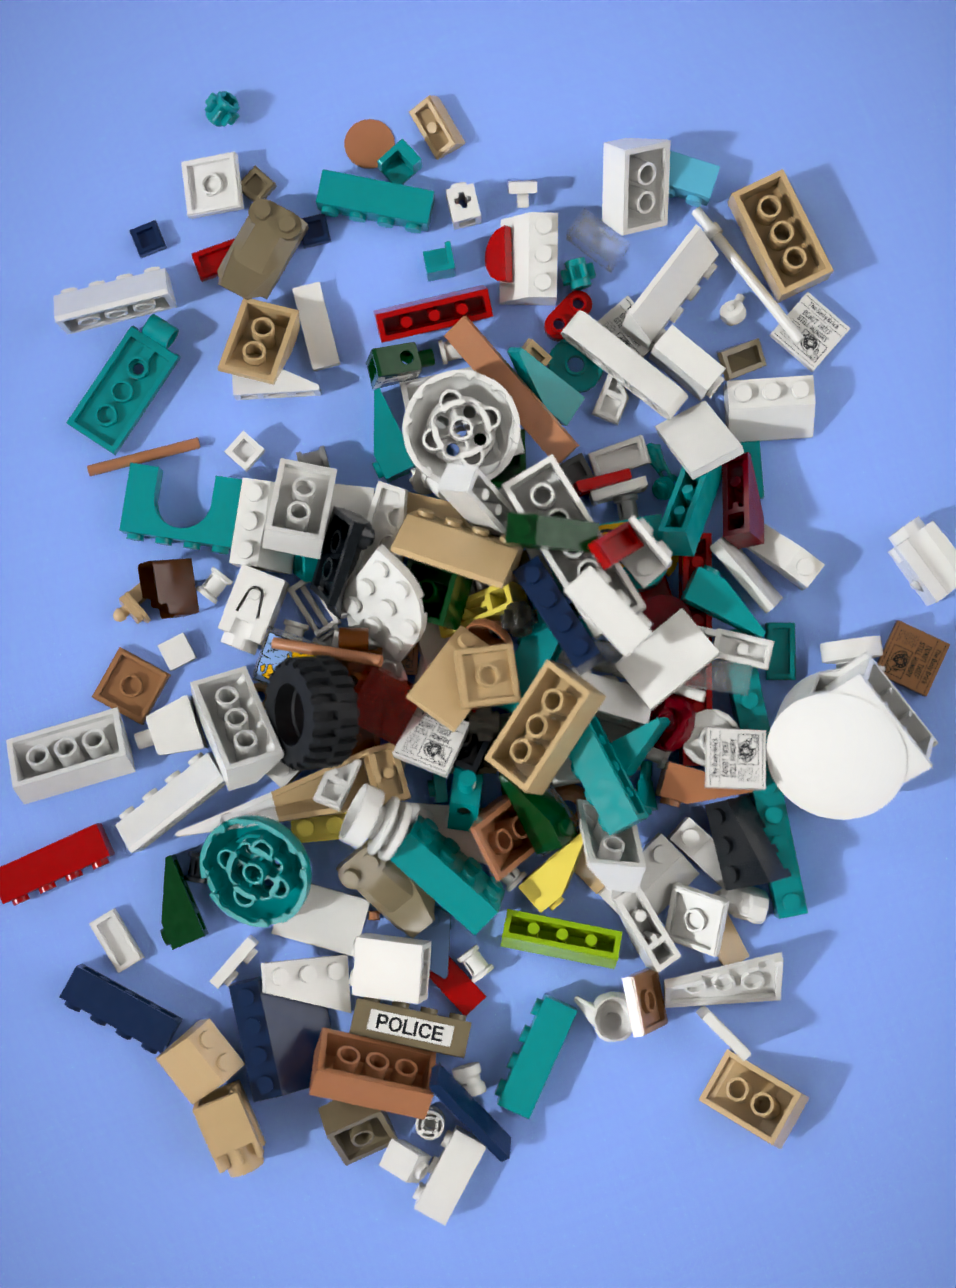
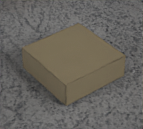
[241,166,277,202]

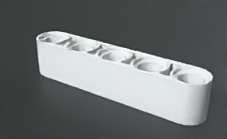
[561,310,688,420]

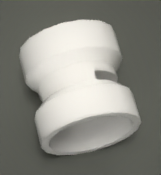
[452,1062,487,1097]
[415,1106,445,1140]

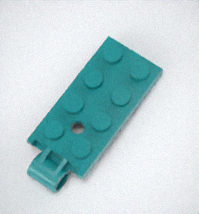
[66,314,181,456]

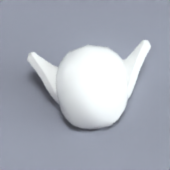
[574,991,632,1042]

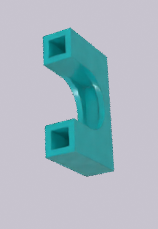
[119,462,242,554]

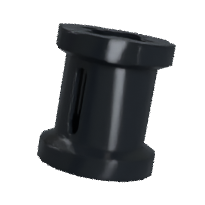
[184,851,207,884]

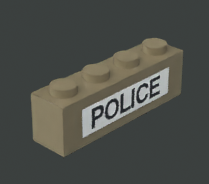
[349,997,472,1059]

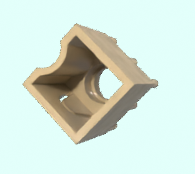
[192,1079,266,1178]

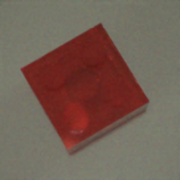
[354,665,418,745]

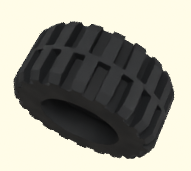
[264,655,360,771]

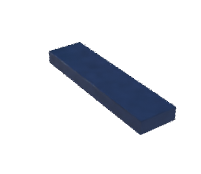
[429,1063,511,1162]

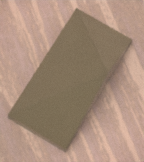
[716,338,767,381]

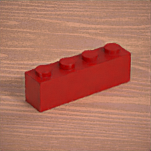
[373,285,493,343]
[0,823,115,906]

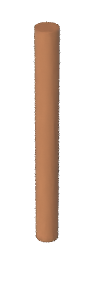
[87,437,201,477]
[271,637,384,667]

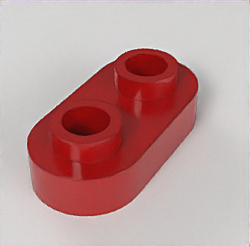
[544,290,592,341]

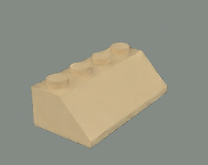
[390,508,524,589]

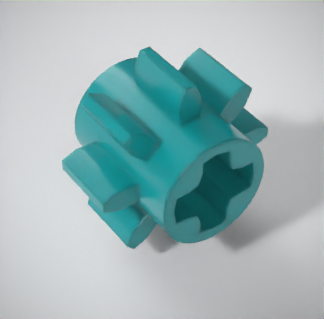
[204,91,240,127]
[560,257,596,291]

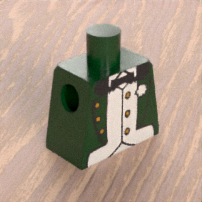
[366,342,435,390]

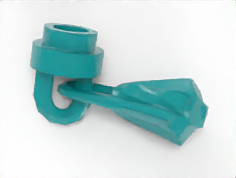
[646,443,678,500]

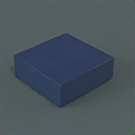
[301,214,331,249]
[129,220,167,258]

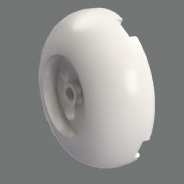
[402,370,520,483]

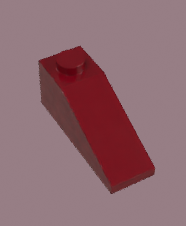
[722,452,764,549]

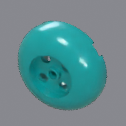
[200,815,312,927]

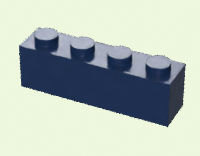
[513,556,605,675]
[59,963,183,1054]

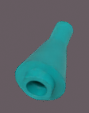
[635,761,658,815]

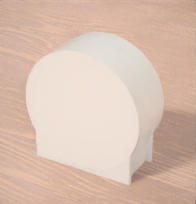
[766,652,938,820]

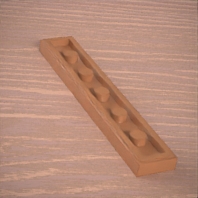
[444,316,579,464]

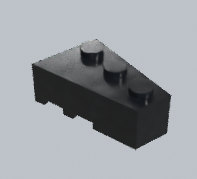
[705,795,792,891]

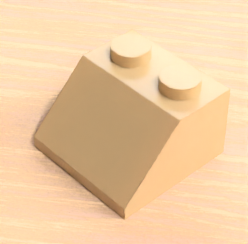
[155,1018,245,1104]

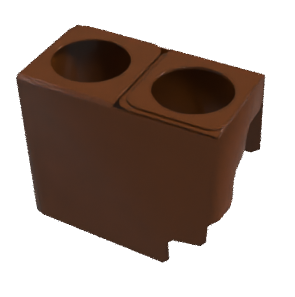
[138,558,199,619]

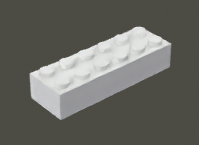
[501,454,646,640]

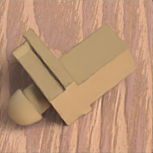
[113,583,151,624]

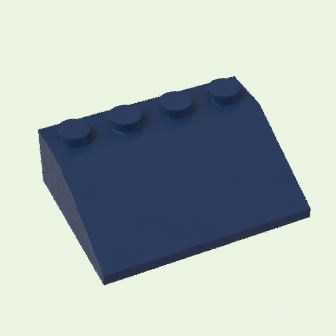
[229,976,332,1102]

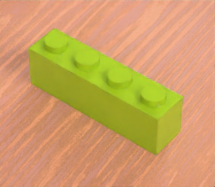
[500,909,623,969]

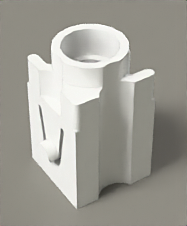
[888,516,956,606]
[218,564,290,655]

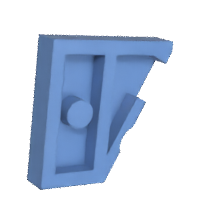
[405,905,452,979]

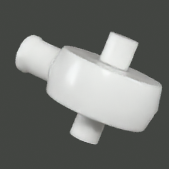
[719,293,747,326]

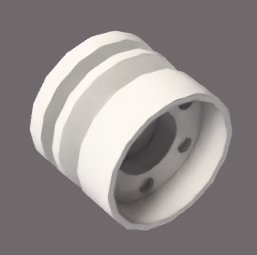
[820,636,886,671]
[339,783,413,861]

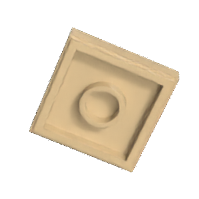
[453,643,521,710]

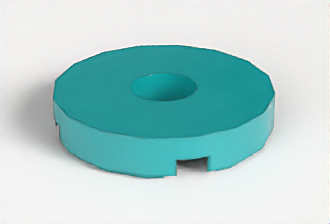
[547,339,603,393]

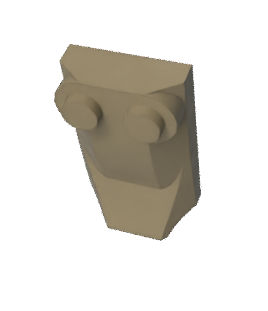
[217,198,309,300]
[336,839,435,938]

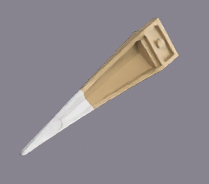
[175,741,411,837]

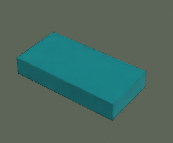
[765,622,796,680]

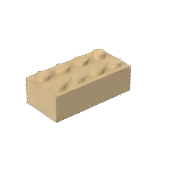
[727,169,834,303]
[484,659,607,795]

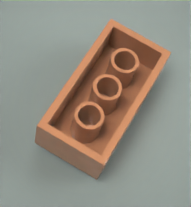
[309,1027,436,1120]

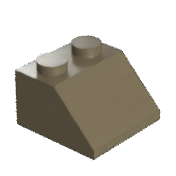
[318,1100,398,1166]

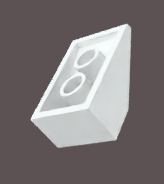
[262,458,338,559]

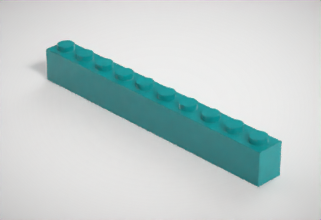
[722,629,808,919]

